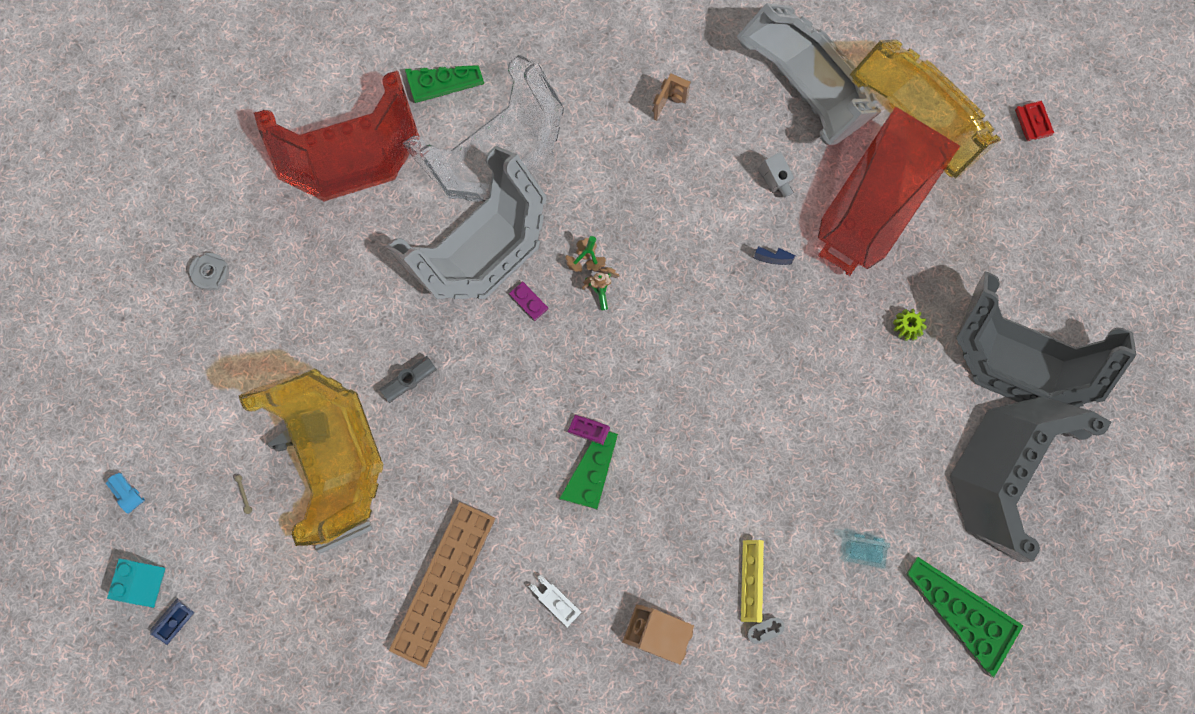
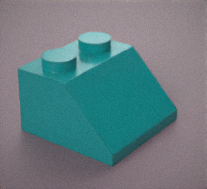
[107,558,166,608]

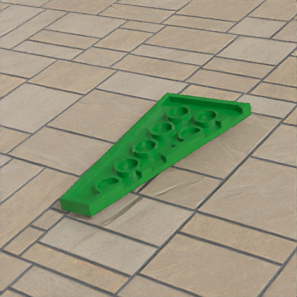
[906,557,1024,678]

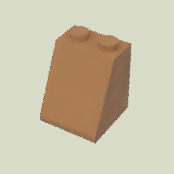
[622,604,694,665]

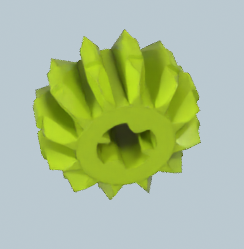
[893,309,926,341]

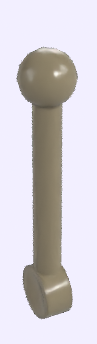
[235,475,252,514]

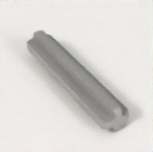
[315,520,372,554]

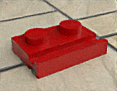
[1015,101,1054,142]

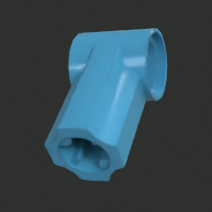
[105,473,145,514]

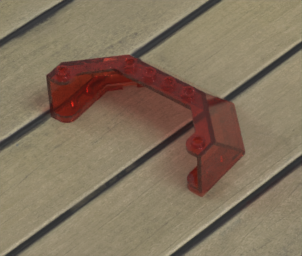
[254,70,420,201]

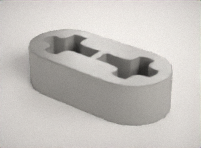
[747,617,785,644]

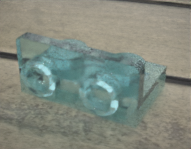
[844,534,891,569]

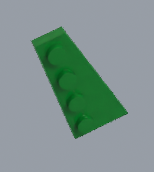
[405,65,484,103]

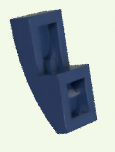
[753,246,796,265]

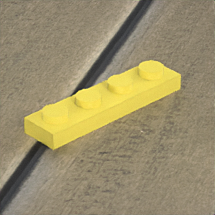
[741,540,764,623]

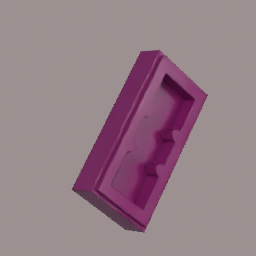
[567,415,610,445]

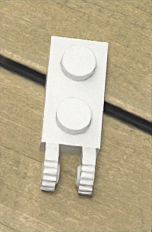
[528,575,581,628]

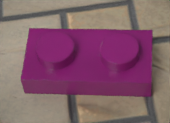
[509,282,549,321]

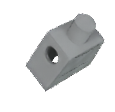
[757,151,794,198]

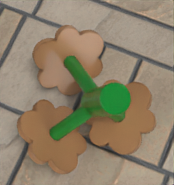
[565,236,606,272]
[582,267,620,311]

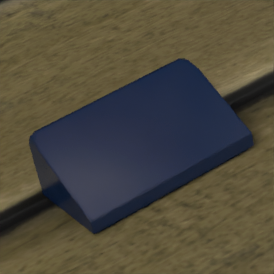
[150,598,195,645]

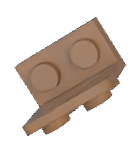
[652,73,691,120]

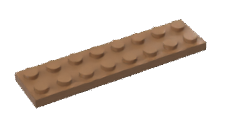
[389,502,496,668]

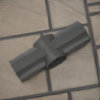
[379,356,437,403]

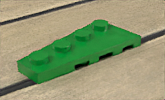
[559,432,618,510]

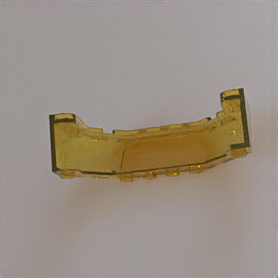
[850,39,1001,179]
[238,368,384,546]

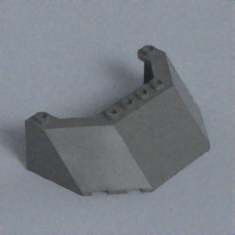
[956,271,1136,407]
[950,397,1111,562]

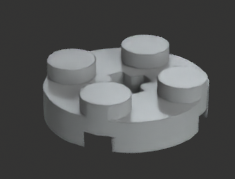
[189,253,229,291]

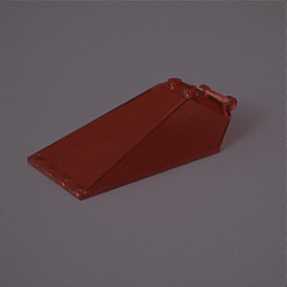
[818,106,960,277]

